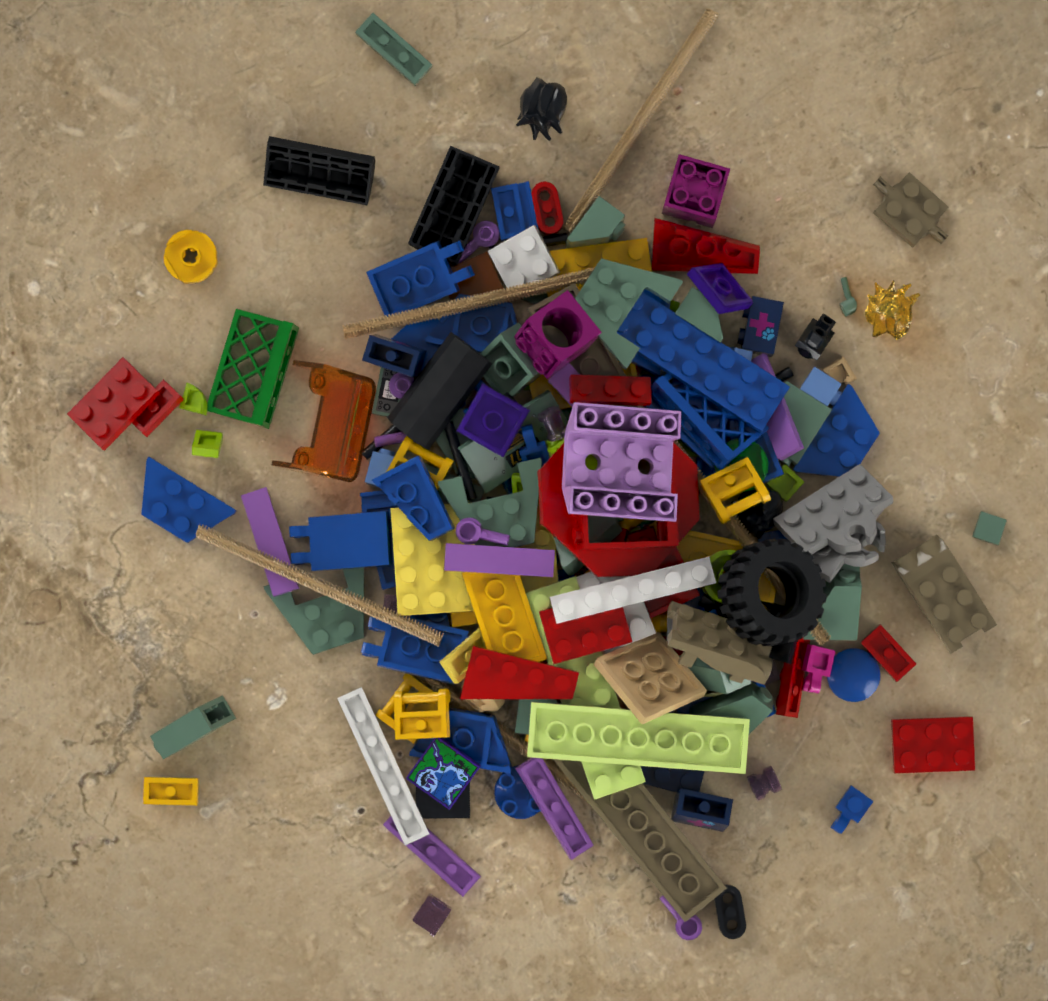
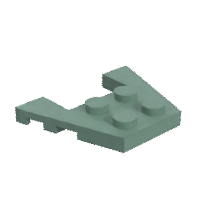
[575,259,683,370]
[438,458,542,548]
[263,568,364,655]

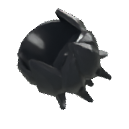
[516,77,567,141]
[731,486,783,539]

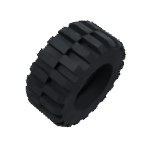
[718,538,827,646]

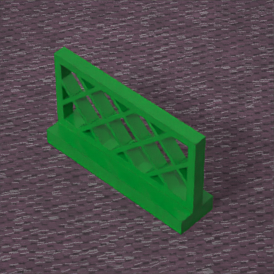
[207,309,299,429]

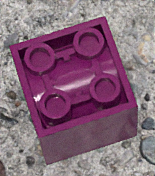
[662,154,730,228]
[514,290,602,379]

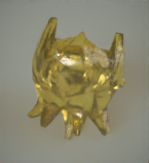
[865,280,920,340]

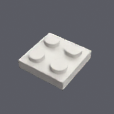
[488,225,560,289]

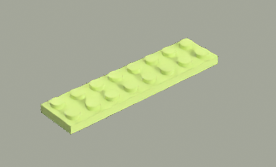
[526,576,646,800]
[527,702,750,774]

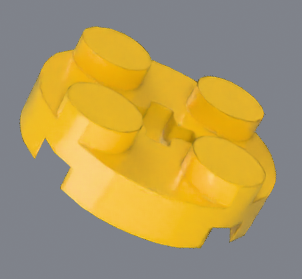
[164,230,218,284]

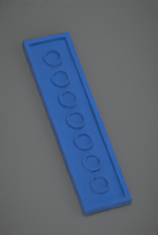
[617,292,790,433]

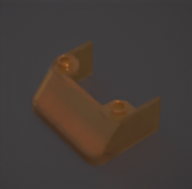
[271,360,376,482]

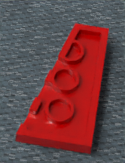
[652,218,760,274]
[460,646,579,699]

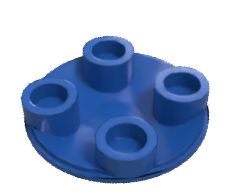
[827,648,881,702]
[494,765,540,819]

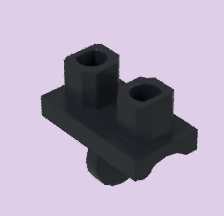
[795,314,836,360]

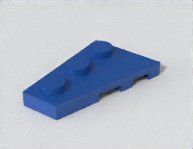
[372,456,455,541]

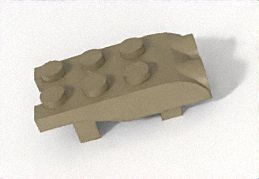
[891,534,997,654]
[668,601,773,685]

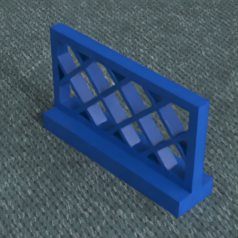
[651,373,769,470]

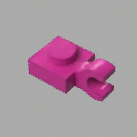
[801,644,835,694]

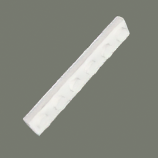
[550,557,716,624]
[337,687,429,846]

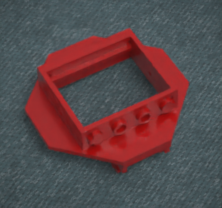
[537,441,700,577]

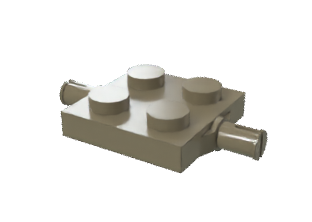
[873,172,949,248]

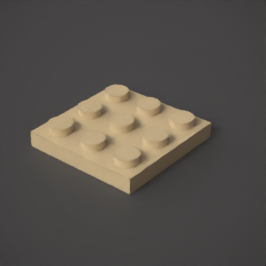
[594,632,707,724]

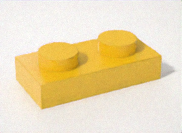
[143,777,199,806]

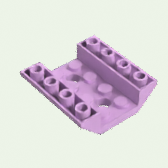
[562,402,681,522]

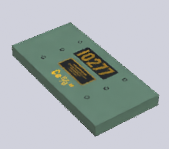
[458,390,568,493]

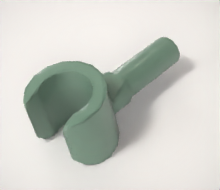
[839,277,857,316]

